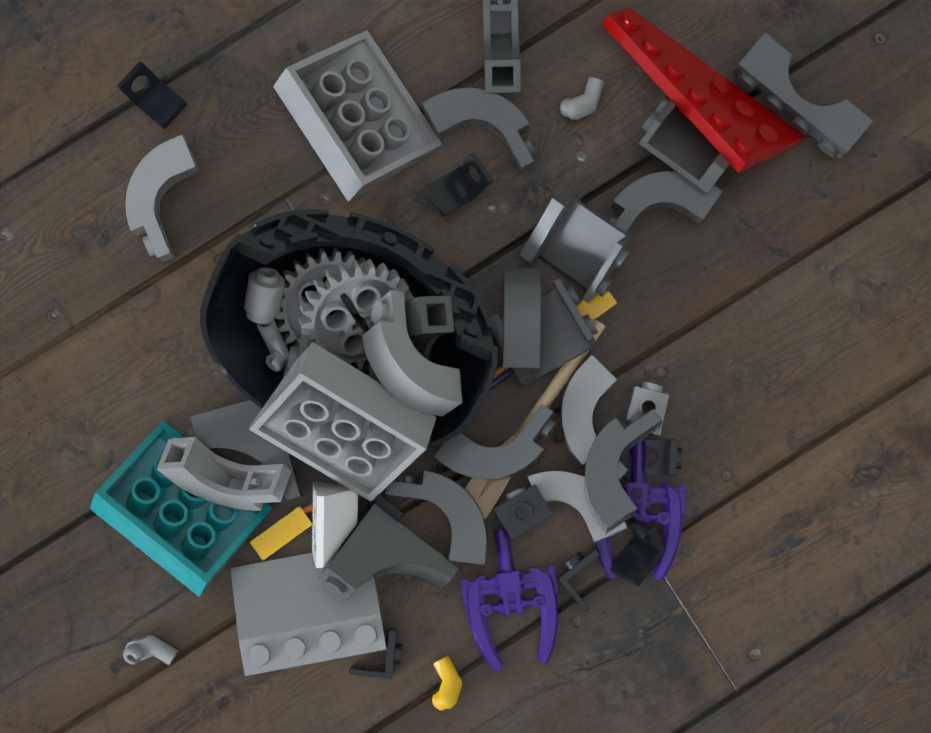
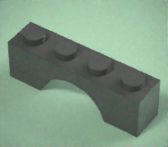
[734,33,873,159]

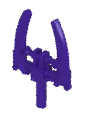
[595,441,686,581]
[460,529,559,671]

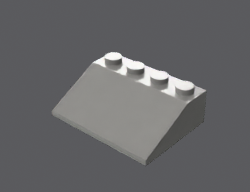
[273,30,442,202]
[249,342,437,501]
[230,547,388,676]

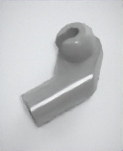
[560,77,605,120]
[257,321,290,372]
[123,634,179,665]

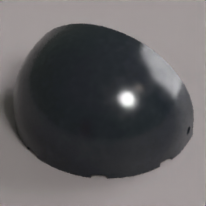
[200,209,498,448]

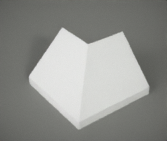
[312,482,358,568]

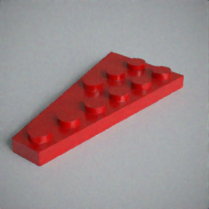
[602,7,806,173]

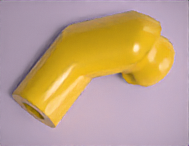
[432,655,462,711]

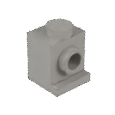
[623,382,669,437]

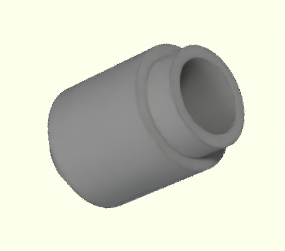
[244,267,285,324]

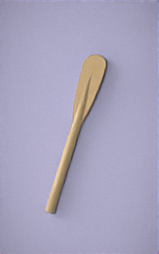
[465,319,605,519]

